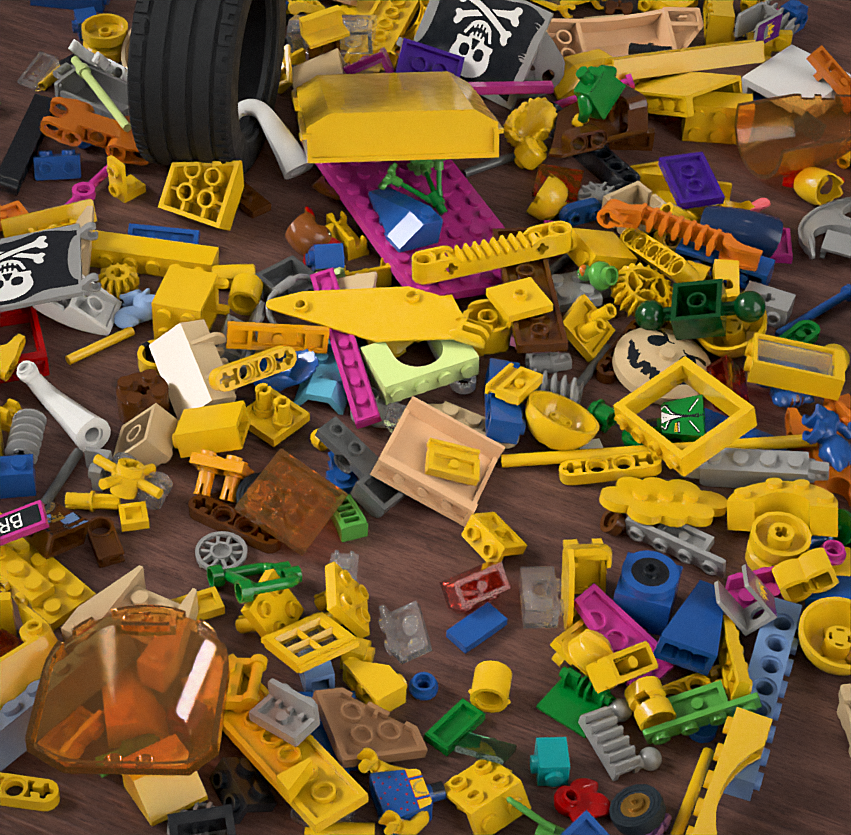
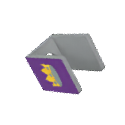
[734,2,783,44]
[714,564,777,636]

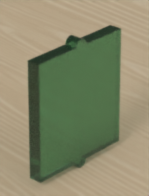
[455,733,517,765]

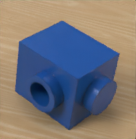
[780,0,809,35]
[72,7,97,41]

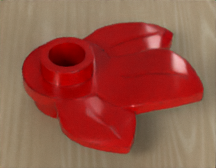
[554,778,611,823]

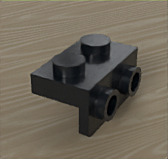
[209,757,277,824]

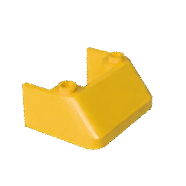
[0,602,67,710]

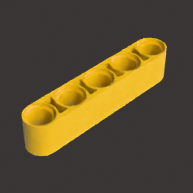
[620,228,699,283]

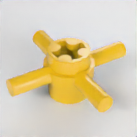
[93,454,163,500]

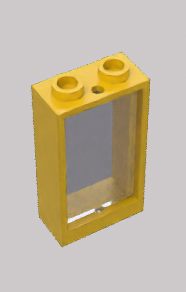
[744,332,845,401]

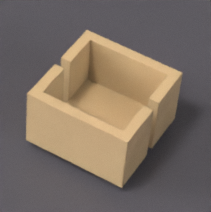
[602,181,667,234]

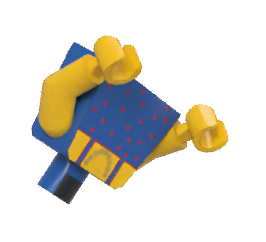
[357,748,446,835]

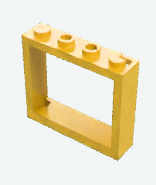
[613,356,757,477]

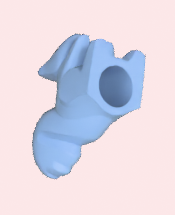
[114,288,155,329]

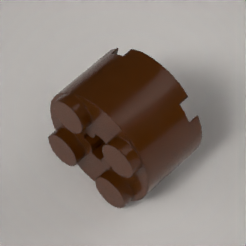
[116,369,170,424]

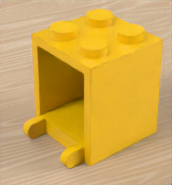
[151,265,230,339]

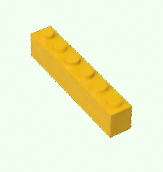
[90,230,219,277]

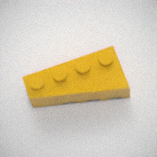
[703,0,735,45]

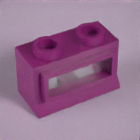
[343,47,395,74]

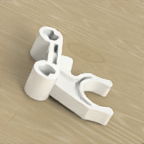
[68,39,128,82]

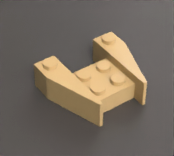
[61,565,199,694]

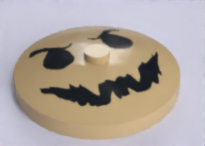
[612,328,712,405]

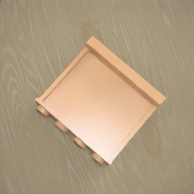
[370,396,505,527]

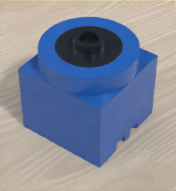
[613,550,683,636]

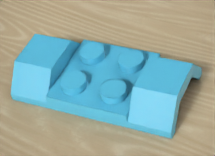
[294,336,366,415]

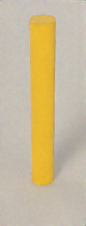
[65,327,135,365]

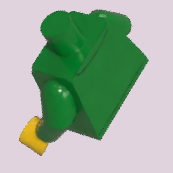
[572,65,626,127]

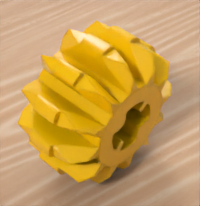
[97,262,140,300]

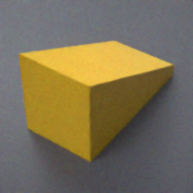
[276,757,314,803]

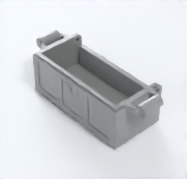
[53,63,129,120]

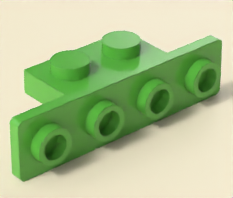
[642,680,762,745]

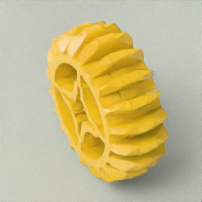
[610,263,673,317]

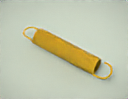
[35,65,60,92]

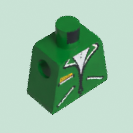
[646,395,706,443]

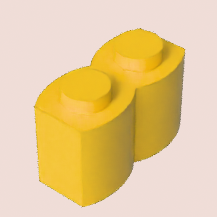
[771,548,839,603]

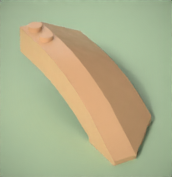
[546,7,704,75]

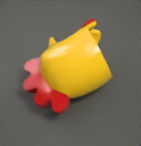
[782,167,845,206]

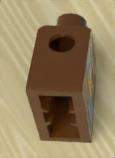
[23,502,89,559]

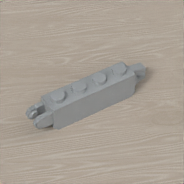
[679,448,829,488]

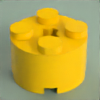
[463,299,512,357]

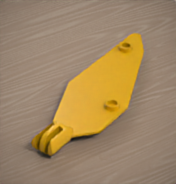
[266,286,494,349]

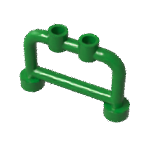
[207,561,302,604]

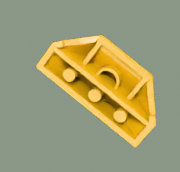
[554,49,612,100]

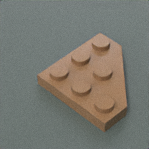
[312,687,428,768]

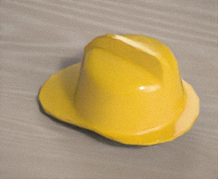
[562,629,614,690]

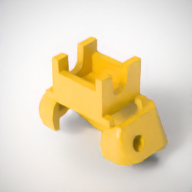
[561,538,612,630]

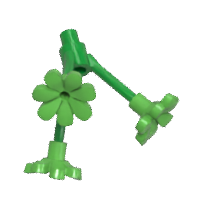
[378,159,447,216]

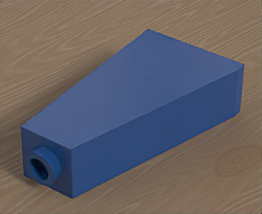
[653,580,724,676]

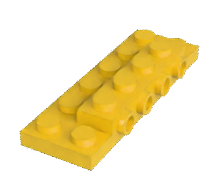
[0,512,96,631]

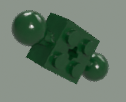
[635,279,766,340]

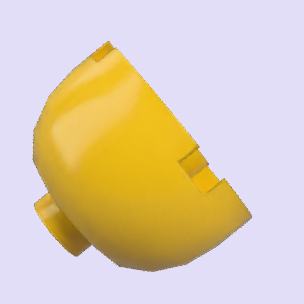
[526,174,568,220]

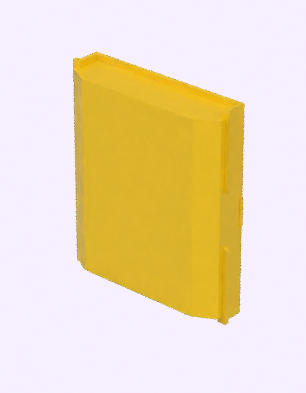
[291,71,504,163]

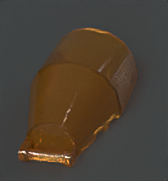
[734,93,851,179]

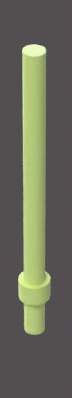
[71,56,131,132]

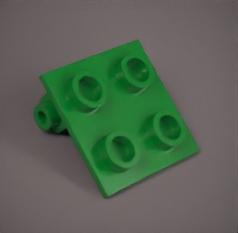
[536,666,617,738]

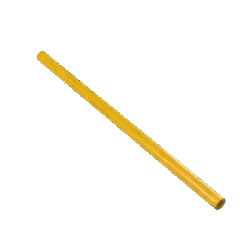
[501,434,817,468]

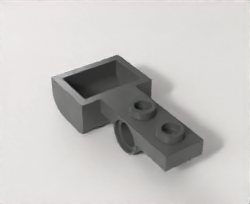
[255,255,315,300]
[315,416,407,518]

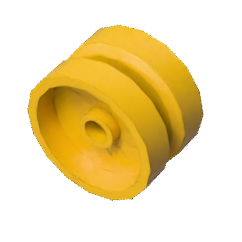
[82,14,129,63]
[745,511,812,571]

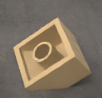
[112,403,178,467]

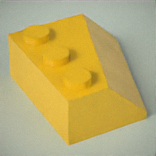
[158,160,244,231]

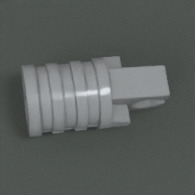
[525,352,572,374]

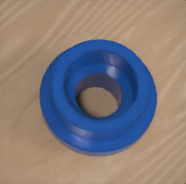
[409,672,438,700]

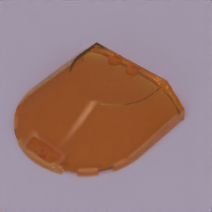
[25,604,230,776]

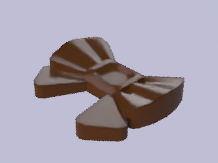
[605,0,633,15]

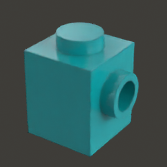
[530,737,570,787]

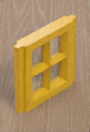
[261,612,359,674]

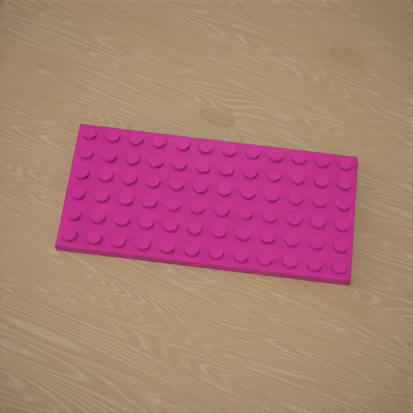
[300,141,505,299]

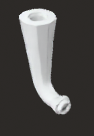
[238,99,313,180]
[16,361,111,452]

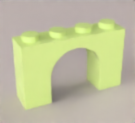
[361,339,479,405]

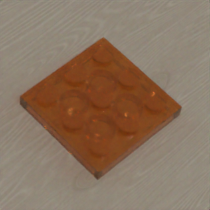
[234,448,348,556]

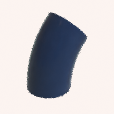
[700,206,783,258]

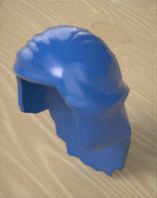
[253,349,319,391]

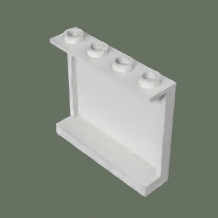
[741,45,851,117]

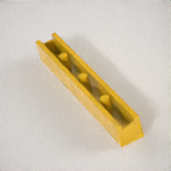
[604,39,765,80]

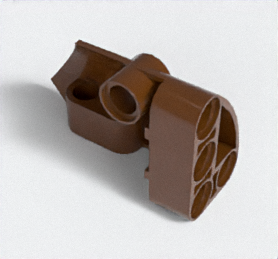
[549,84,648,158]

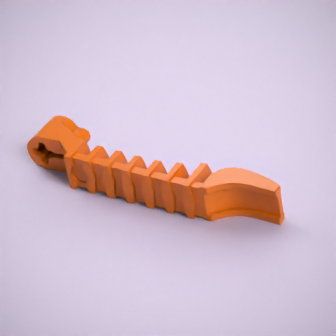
[597,199,763,271]

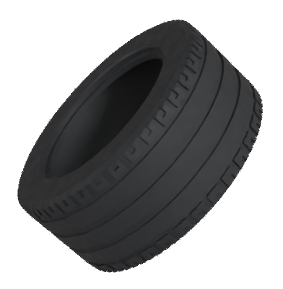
[127,0,286,175]

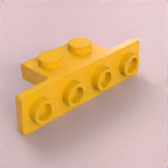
[0,199,97,238]

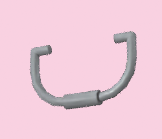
[265,274,312,324]

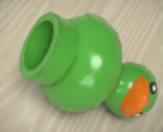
[577,261,618,291]

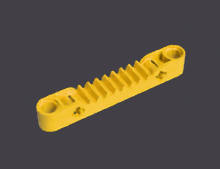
[412,221,572,285]

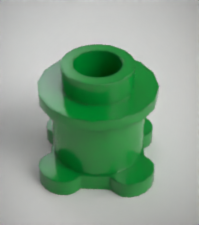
[588,399,617,433]

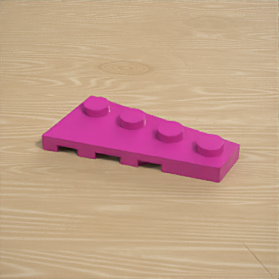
[574,583,676,687]

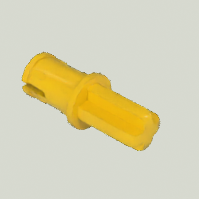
[65,491,121,512]

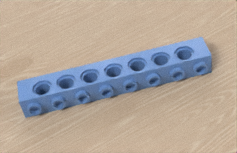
[723,597,802,801]

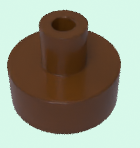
[600,510,626,536]

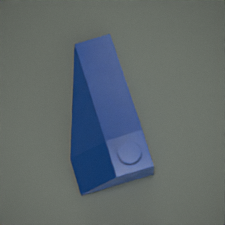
[368,187,443,253]

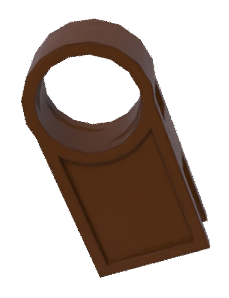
[87,516,125,568]

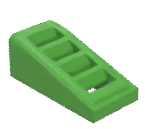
[325,494,368,542]

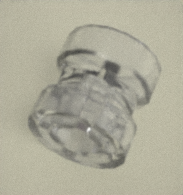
[138,472,173,510]

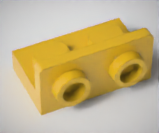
[462,512,528,568]

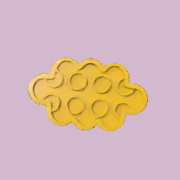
[599,477,727,527]

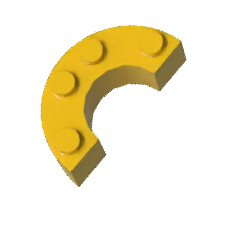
[727,478,838,537]

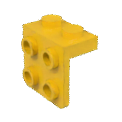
[443,756,531,835]

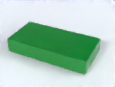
[424,698,486,756]

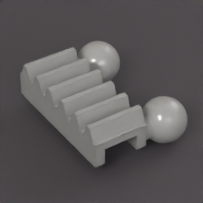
[578,698,662,781]

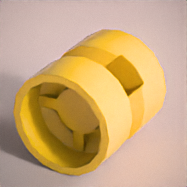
[624,676,676,731]

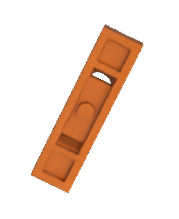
[806,45,851,114]

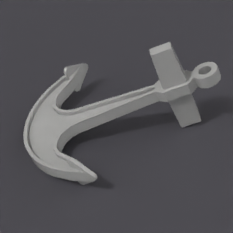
[798,197,851,259]

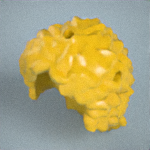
[503,97,558,147]

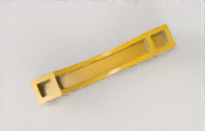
[685,707,773,835]

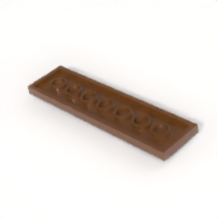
[492,227,568,354]

